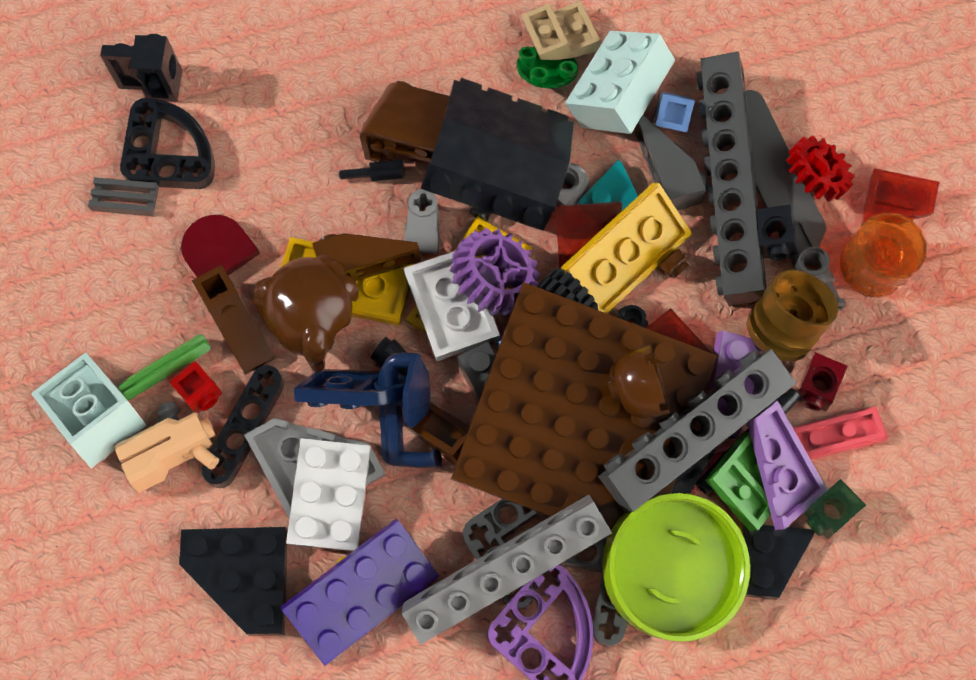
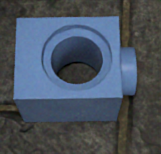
[653,91,695,132]

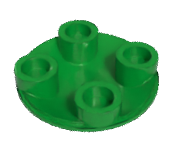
[516,46,578,89]

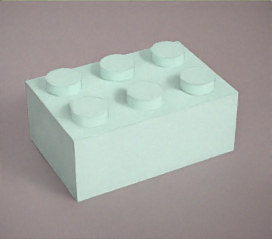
[565,31,675,134]

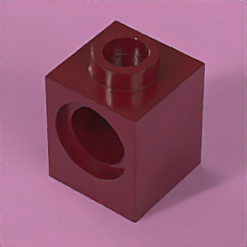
[797,352,848,411]

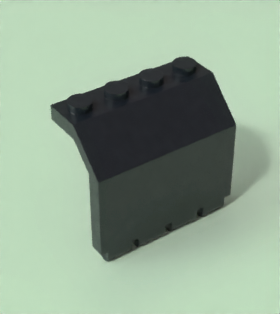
[420,77,574,231]

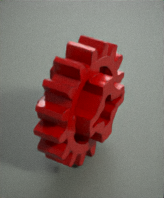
[786,135,855,202]

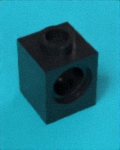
[756,205,798,260]

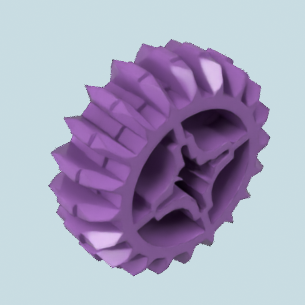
[449,228,540,317]

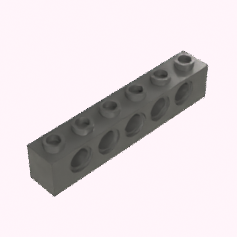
[598,349,797,512]

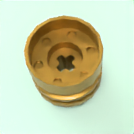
[746,269,839,362]

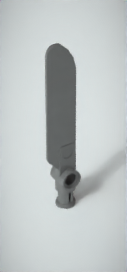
[746,90,846,312]

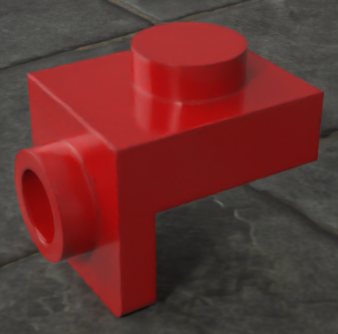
[169,361,223,414]

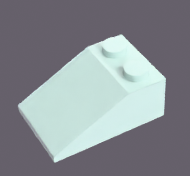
[31,352,147,468]

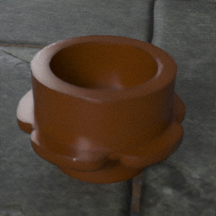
[659,248,689,278]

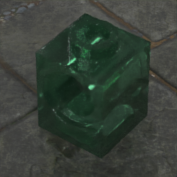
[803,479,866,539]

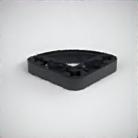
[120,98,215,189]

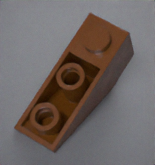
[192,264,275,375]

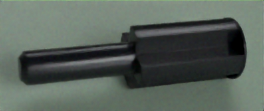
[339,159,405,181]

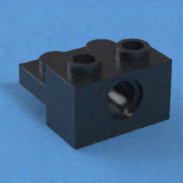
[100,34,183,102]

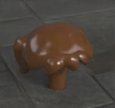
[253,254,359,372]

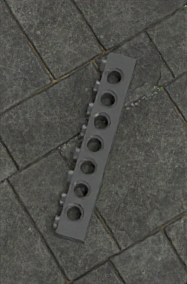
[696,51,767,306]

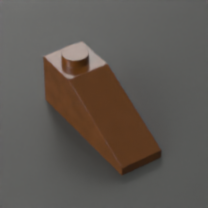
[312,233,422,281]

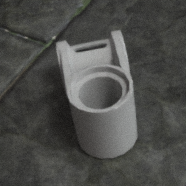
[405,189,439,254]

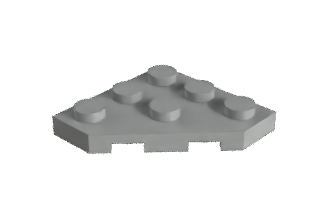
[244,418,386,519]

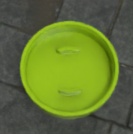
[602,493,750,642]

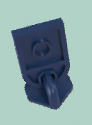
[294,352,442,469]

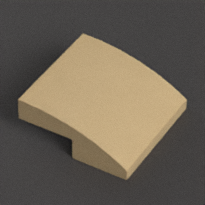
[521,0,601,60]

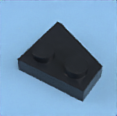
[743,525,814,600]

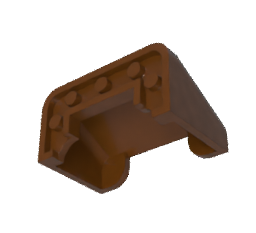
[359,81,449,162]

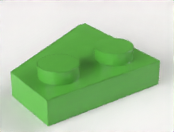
[705,432,771,531]

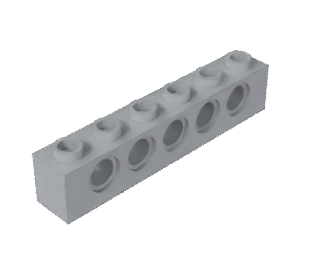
[402,495,612,645]

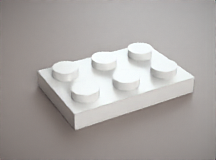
[403,251,500,361]
[286,438,371,552]

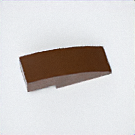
[404,402,470,465]

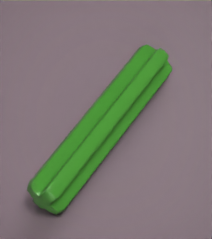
[118,334,211,400]

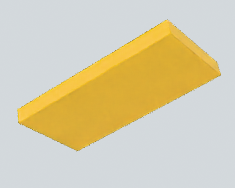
[561,182,692,314]
[280,237,415,326]

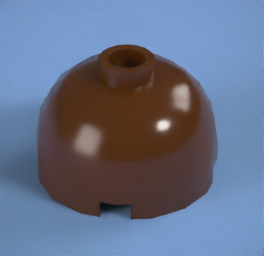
[609,345,670,418]

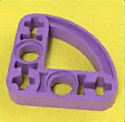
[487,564,593,680]

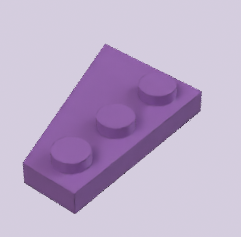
[747,401,828,530]

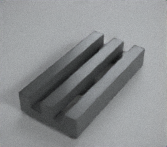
[88,177,159,216]

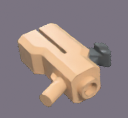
[114,401,219,493]

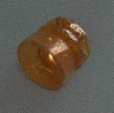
[840,212,927,298]

